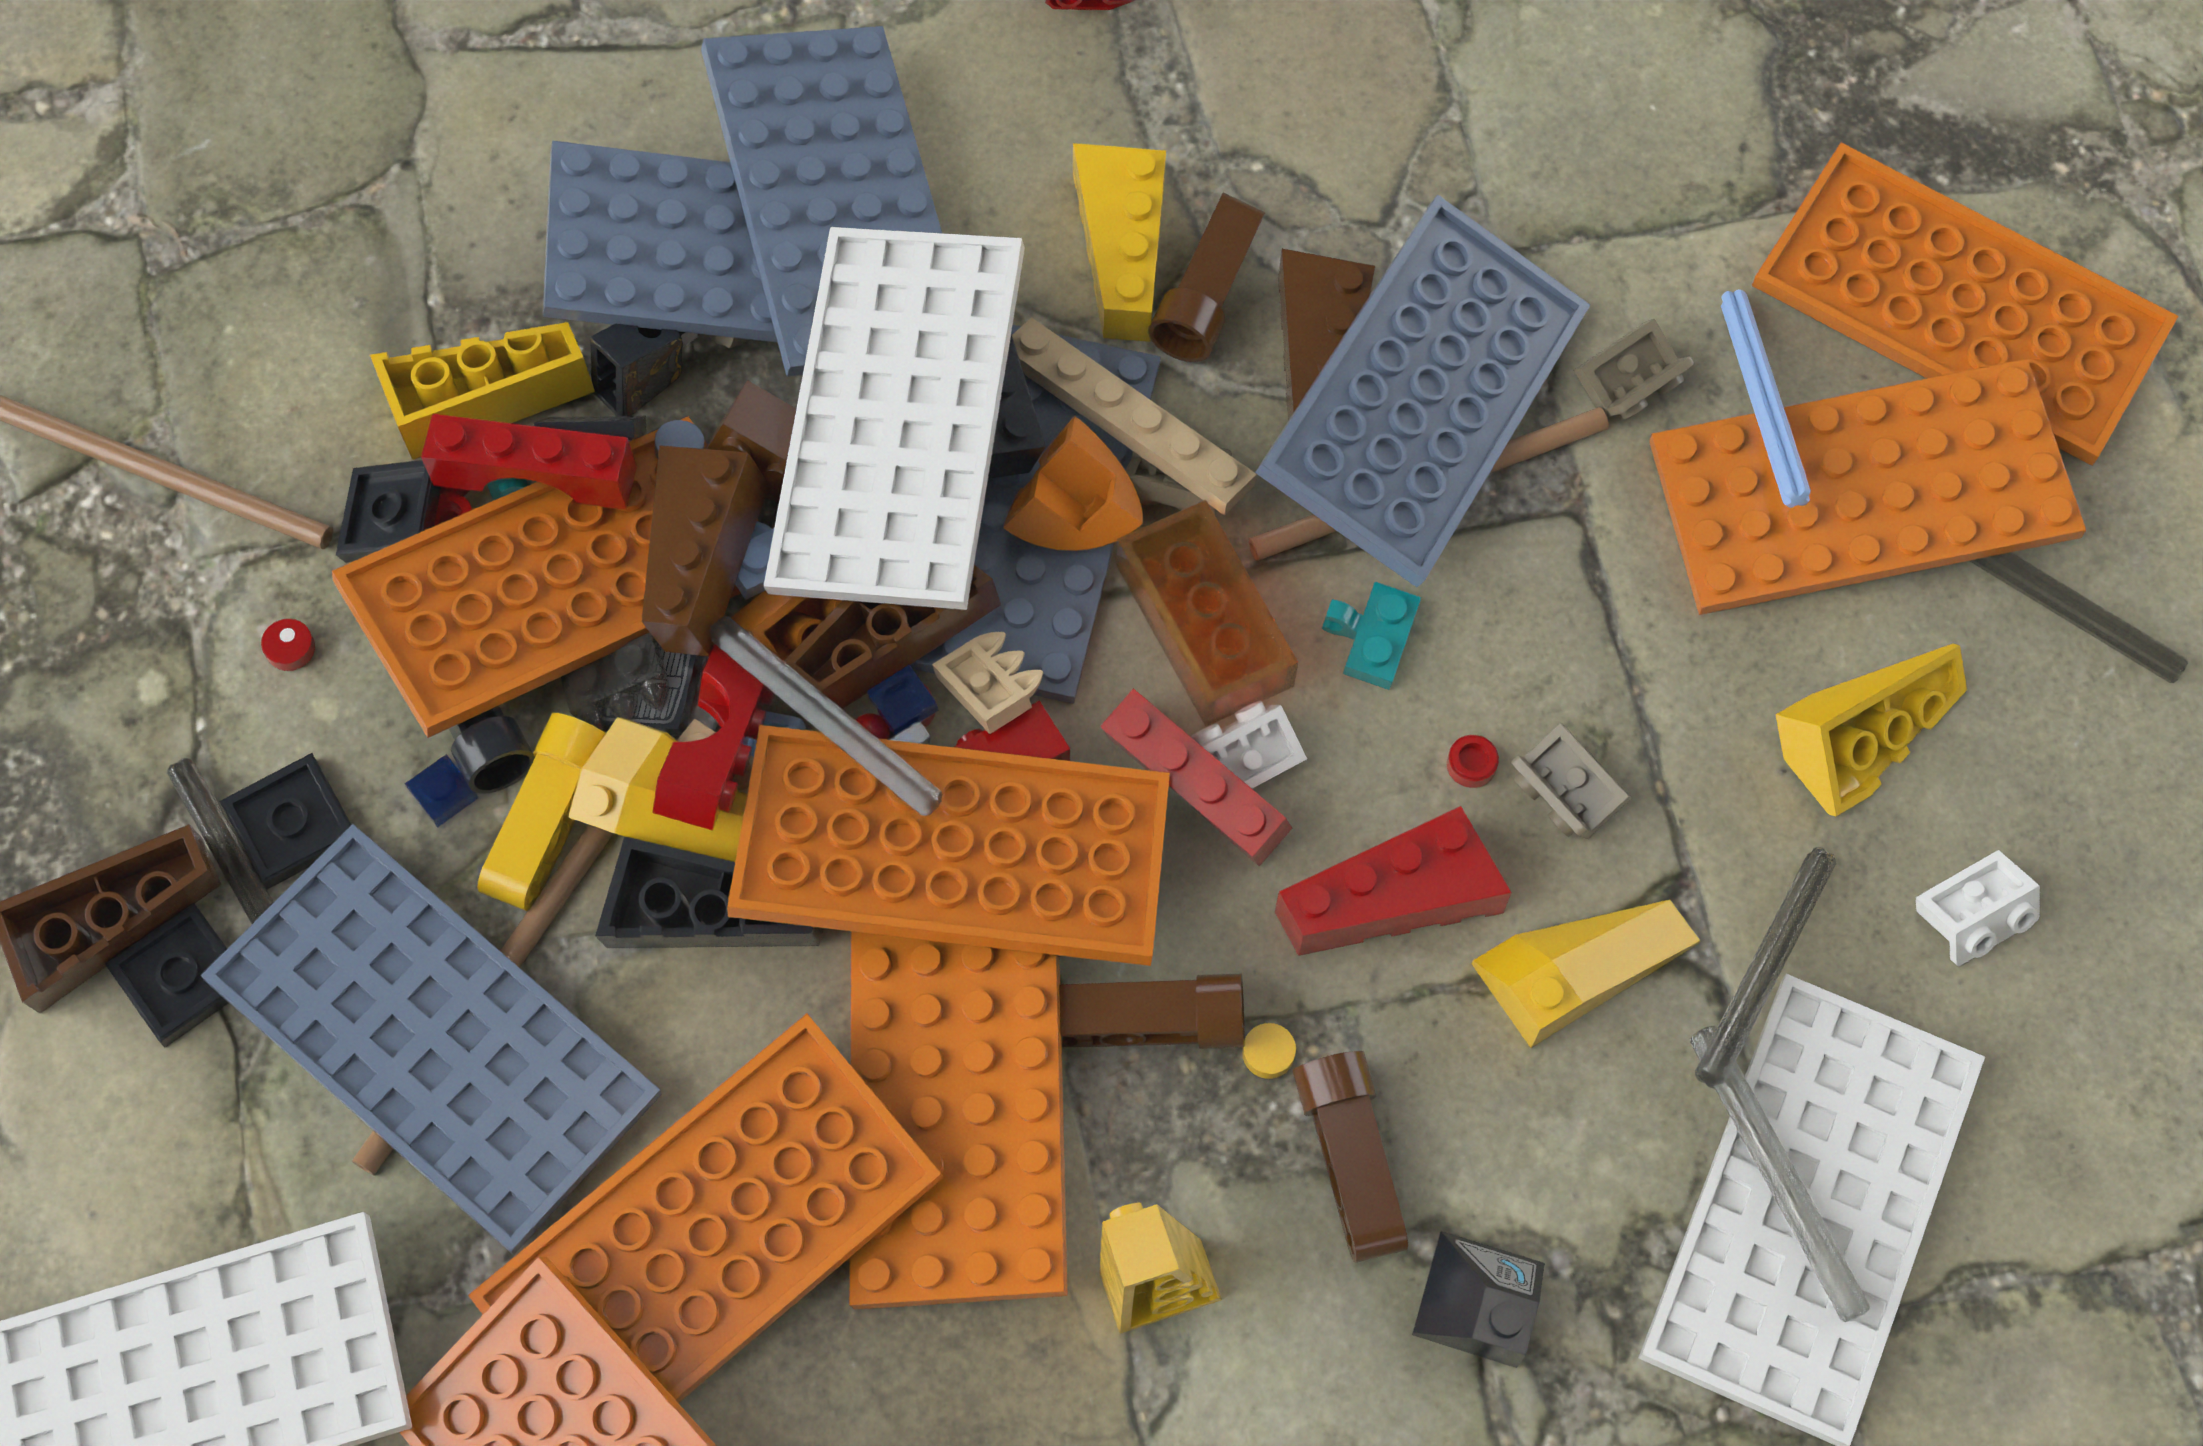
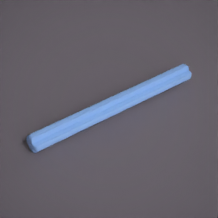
[1721,289,1811,508]

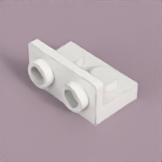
[1191,700,1307,789]
[1916,850,2040,966]

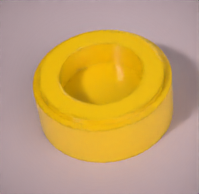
[1242,1023,1296,1079]

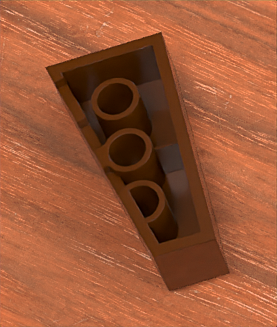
[0,824,221,1013]

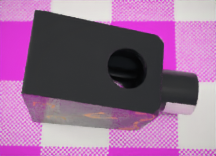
[590,324,698,416]

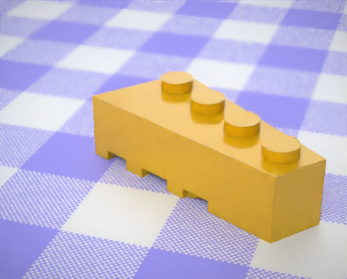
[1073,143,1166,342]
[370,322,595,460]

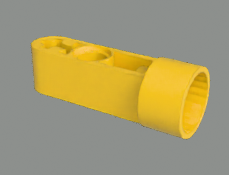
[477,713,606,911]

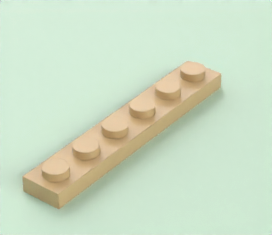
[1012,317,1257,515]

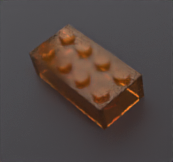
[1116,500,1299,727]

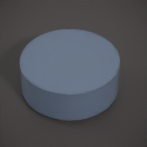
[654,420,704,459]

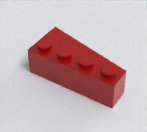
[1275,806,1512,956]

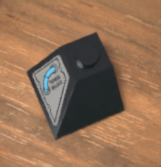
[1412,1231,1545,1368]

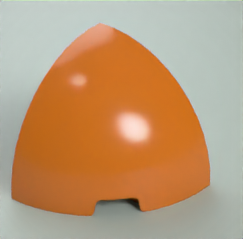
[1003,416,1143,551]

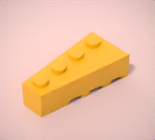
[1099,1202,1222,1334]

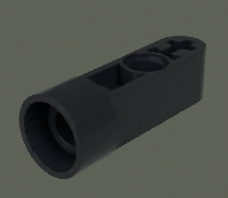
[449,706,535,794]

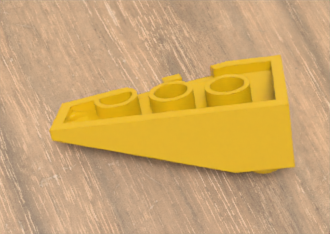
[1775,643,1967,817]
[568,717,747,862]
[1471,900,1700,1048]

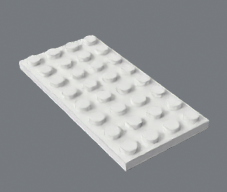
[764,227,1025,610]
[1638,974,1985,1446]
[0,1212,412,1446]

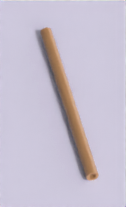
[0,395,333,549]
[1248,407,1609,561]
[352,825,614,1176]

